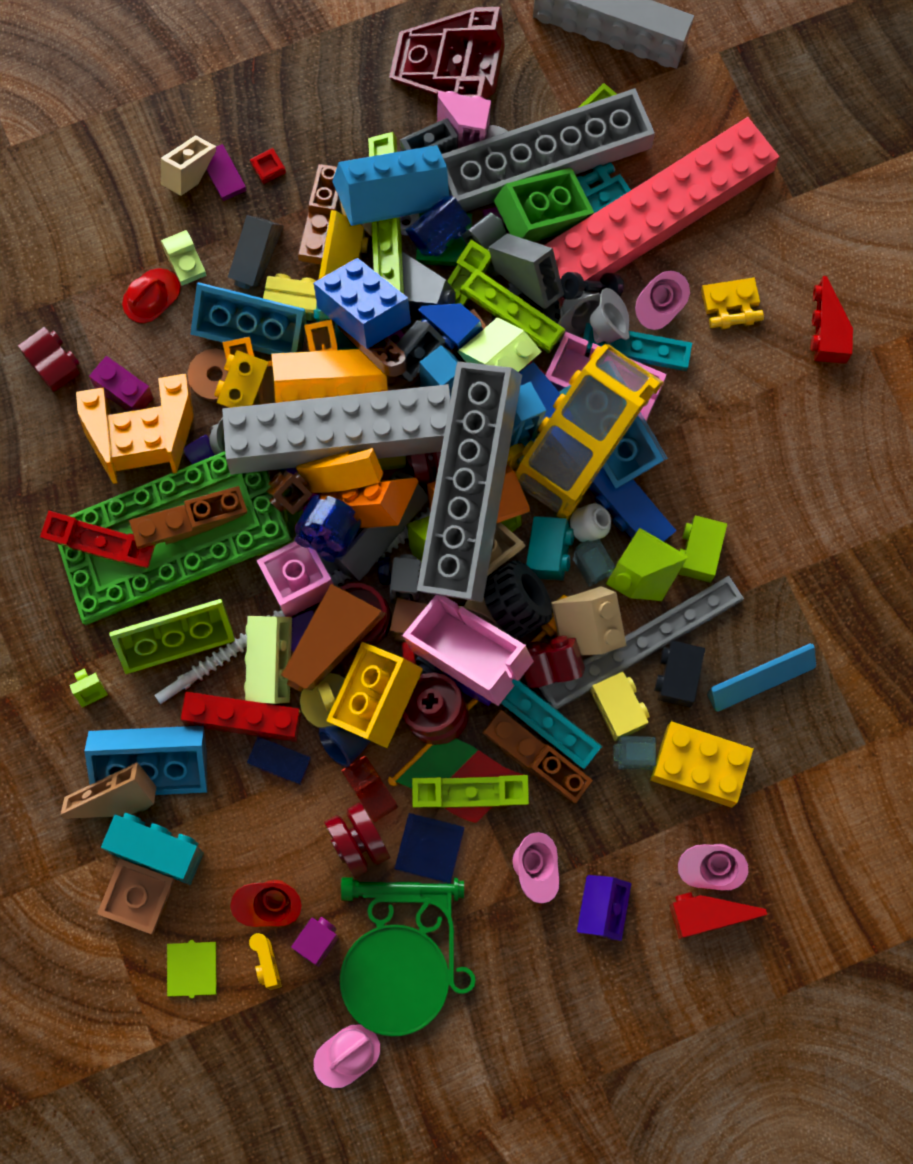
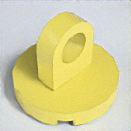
[300,673,345,728]

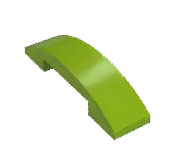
[419,240,492,321]
[412,775,529,808]

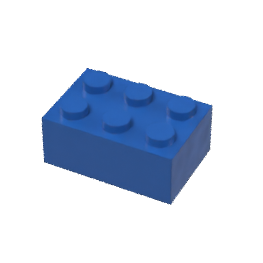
[313,258,411,349]

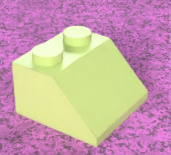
[457,317,542,372]

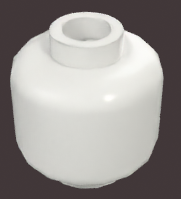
[570,503,611,543]

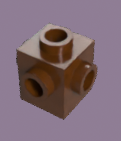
[266,471,312,515]

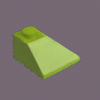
[606,528,688,601]

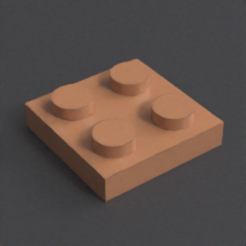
[97,859,175,935]

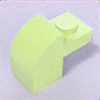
[161,230,207,286]

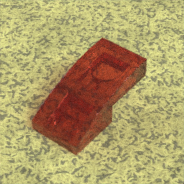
[341,755,398,823]

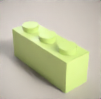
[244,616,292,704]

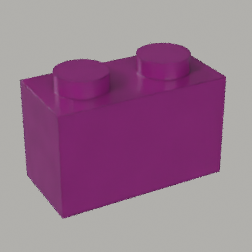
[89,356,154,412]
[291,917,339,968]

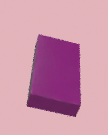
[206,144,247,201]

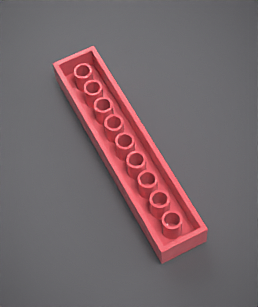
[544,117,780,307]

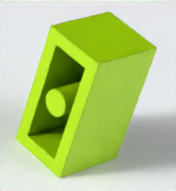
[679,515,727,583]

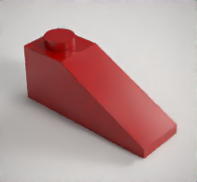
[669,892,767,939]

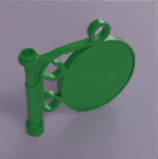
[340,877,476,1036]

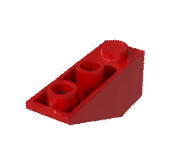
[811,276,853,364]

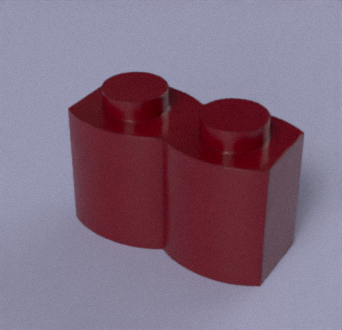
[18,327,80,393]
[524,636,585,688]

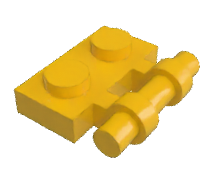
[701,277,764,330]

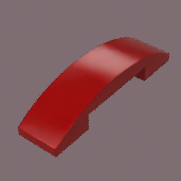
[40,511,156,568]

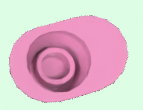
[635,271,690,330]
[512,832,559,904]
[678,844,748,890]
[314,1024,380,1088]

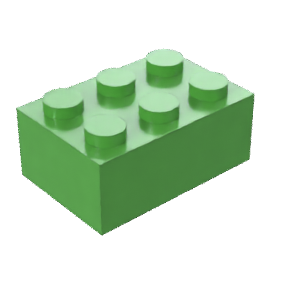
[494,168,594,242]

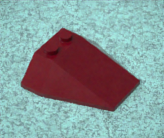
[389,7,505,99]

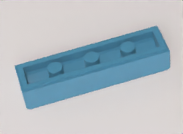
[707,643,816,712]

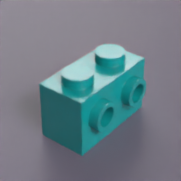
[526,516,574,581]

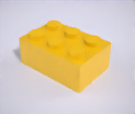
[650,721,754,808]

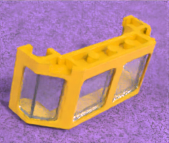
[515,344,664,521]

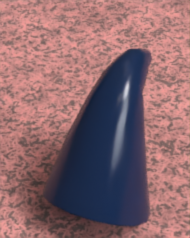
[319,725,371,767]

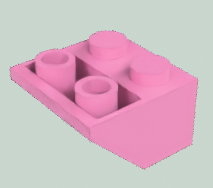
[437,91,491,149]

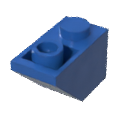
[418,303,483,351]

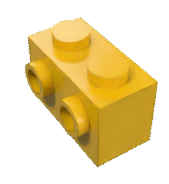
[214,350,269,408]

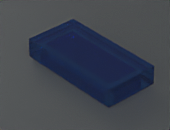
[247,736,311,785]

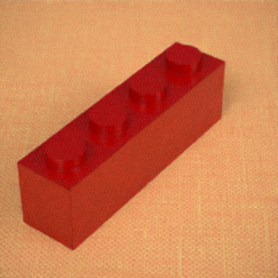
[180,692,302,743]

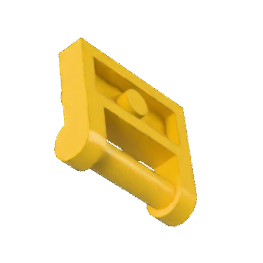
[249,933,282,990]

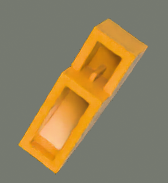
[296,448,383,493]

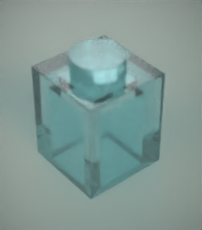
[573,539,615,587]
[613,736,656,770]

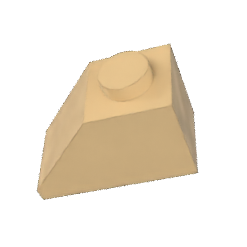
[161,135,216,196]

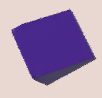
[184,435,215,464]

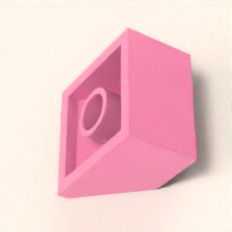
[256,535,334,617]

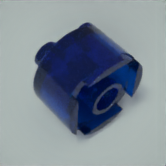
[294,495,361,562]

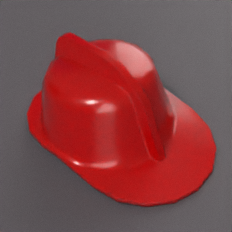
[122,268,181,323]
[230,880,302,927]

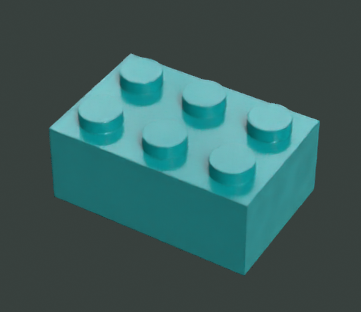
[101,813,204,885]

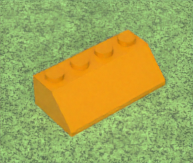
[271,348,388,403]

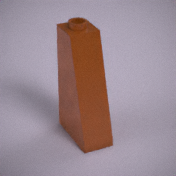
[281,584,386,692]

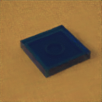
[394,813,465,884]

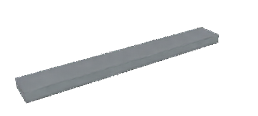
[539,576,744,710]

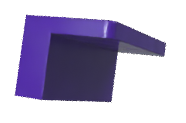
[577,875,632,941]

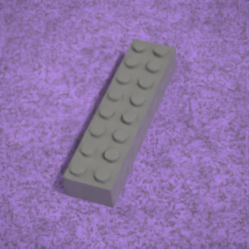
[442,88,655,213]
[417,362,522,602]
[222,384,450,475]

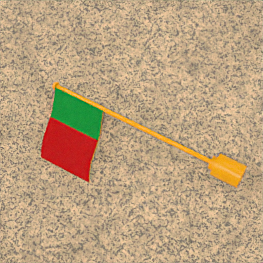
[388,595,567,823]

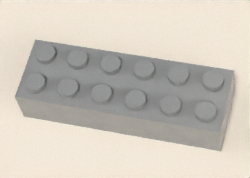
[533,0,694,69]

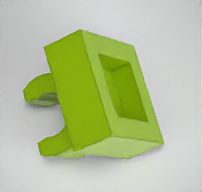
[69,668,108,708]

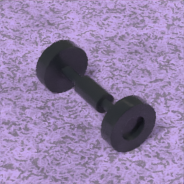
[560,272,624,300]

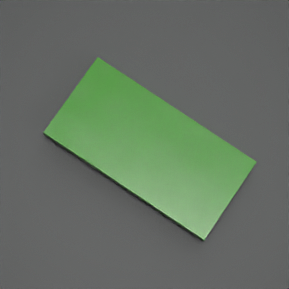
[58,451,292,625]

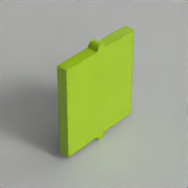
[167,940,217,999]

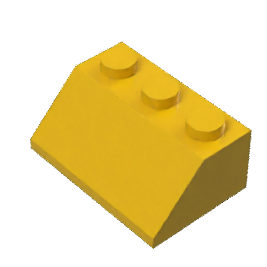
[319,210,369,279]
[326,642,423,748]

